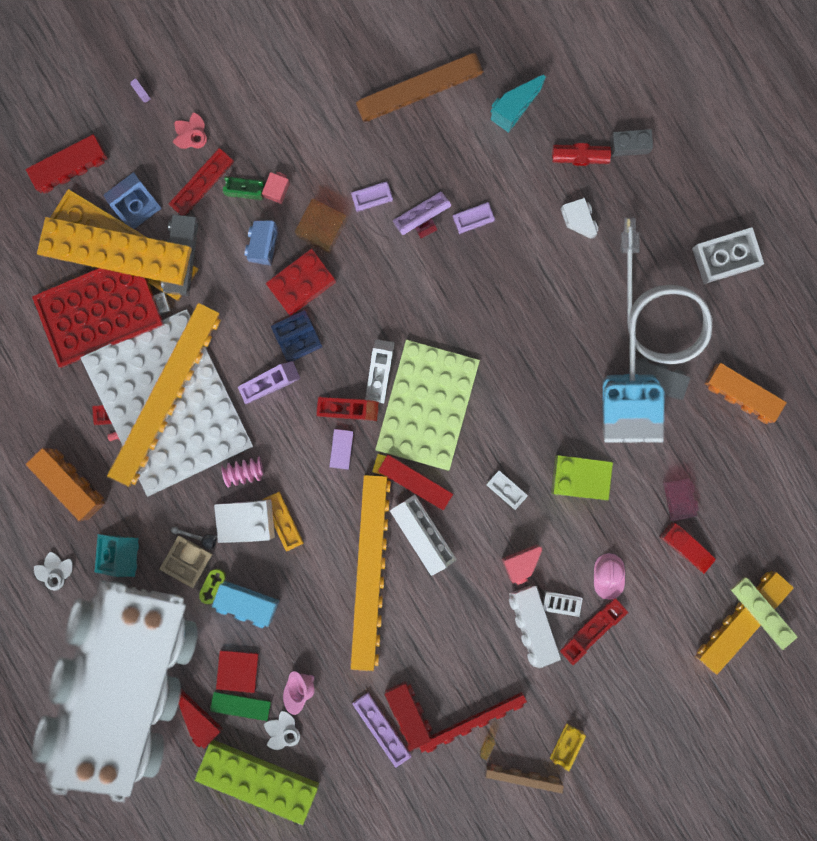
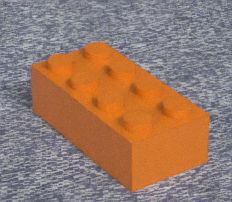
[25,448,105,521]

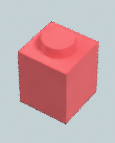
[262,172,290,204]

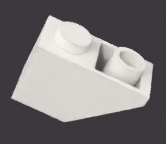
[561,198,598,239]

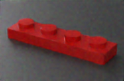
[168,148,234,216]

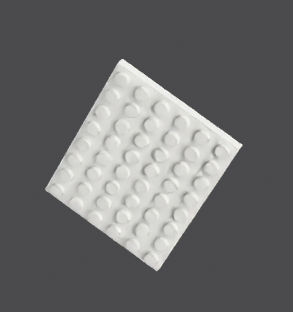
[80,309,253,497]

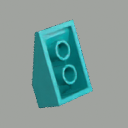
[490,75,546,133]

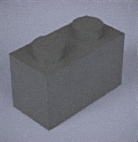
[610,129,653,157]

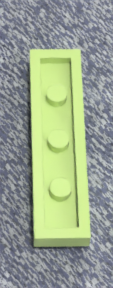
[730,577,797,650]

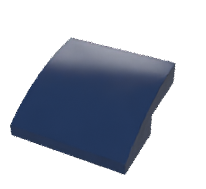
[271,310,322,362]

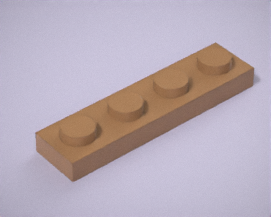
[485,764,564,793]

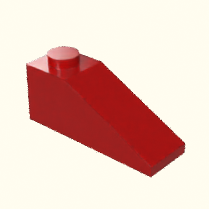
[316,397,379,421]
[660,522,716,574]
[178,689,223,749]

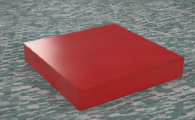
[216,650,259,693]

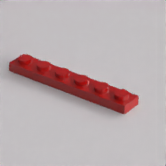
[419,692,527,753]

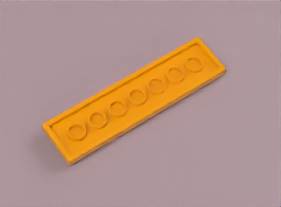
[50,189,199,301]
[37,217,192,286]

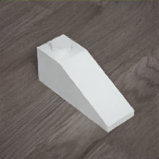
[365,339,394,403]

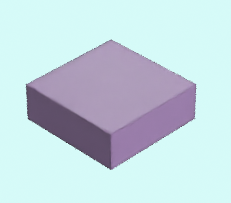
[130,79,150,103]

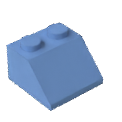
[103,172,162,229]
[245,221,278,266]

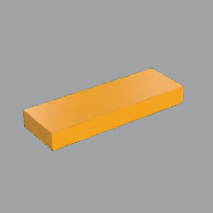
[262,491,304,552]

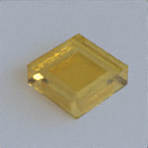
[479,736,495,760]

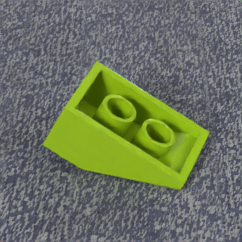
[551,456,613,500]

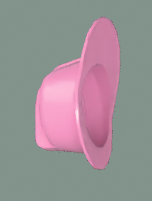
[594,553,625,600]
[283,671,315,715]

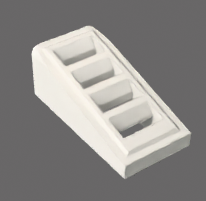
[542,591,583,617]

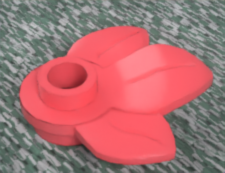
[173,113,207,149]

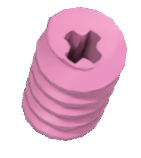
[221,457,264,487]

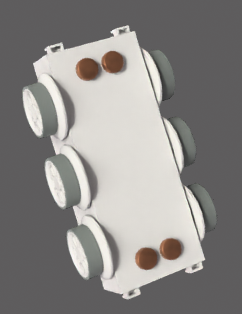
[33,580,197,802]

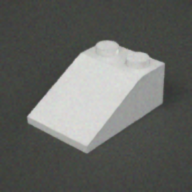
[214,499,275,543]

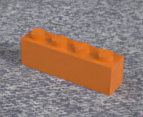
[704,363,787,424]

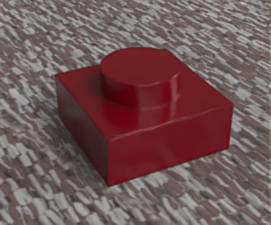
[415,218,437,239]

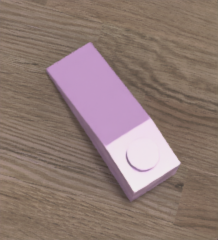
[238,361,301,404]

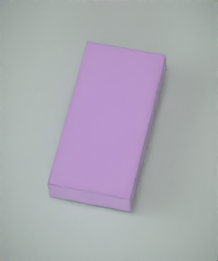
[351,182,393,212]
[453,202,495,234]
[330,429,353,470]

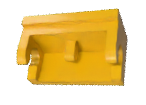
[550,723,586,771]

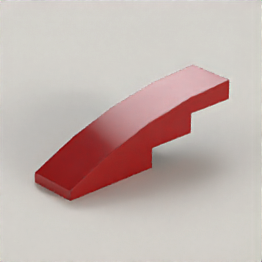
[378,454,453,511]

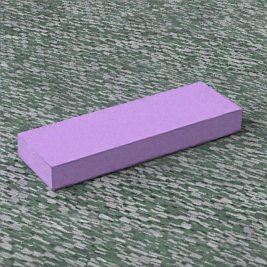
[393,191,451,235]

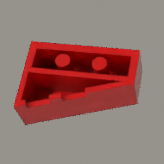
[385,681,432,751]

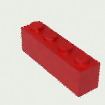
[25,134,108,193]

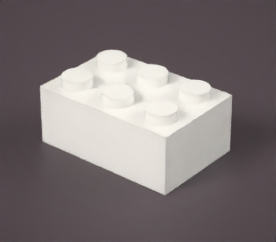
[692,227,764,284]

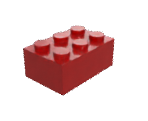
[265,249,336,317]

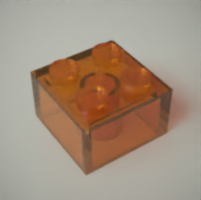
[295,198,347,253]

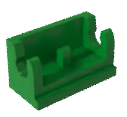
[223,176,265,200]

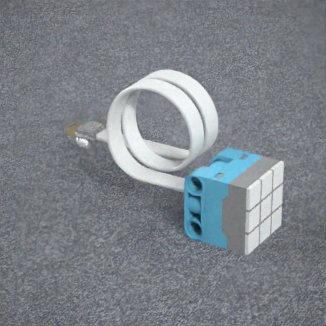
[602,218,712,442]

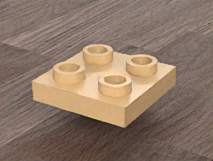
[159,535,213,588]

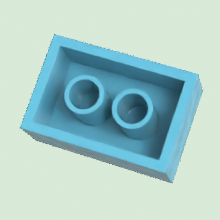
[212,581,279,628]

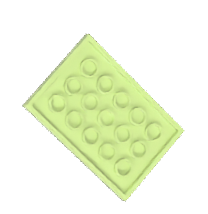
[376,340,480,471]

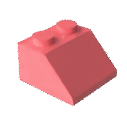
[501,544,542,585]

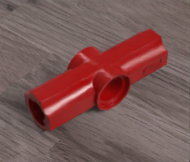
[552,143,611,166]

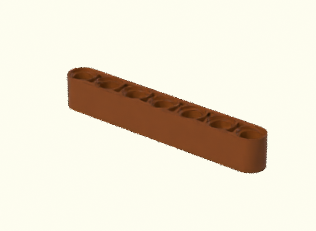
[356,53,484,122]

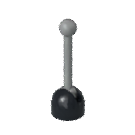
[171,526,217,550]

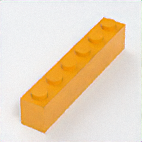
[695,571,794,675]

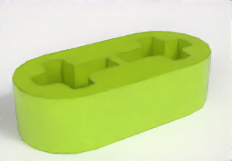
[199,569,226,604]

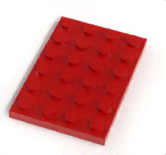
[32,268,165,368]

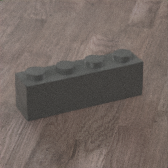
[161,215,199,296]

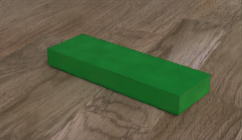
[210,691,271,721]

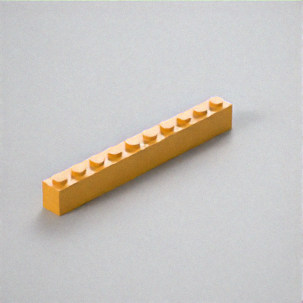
[107,303,221,487]
[350,475,391,671]

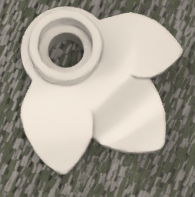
[34,552,73,590]
[264,711,300,750]

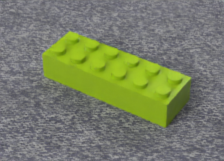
[194,740,319,825]

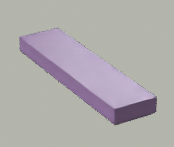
[352,692,412,768]

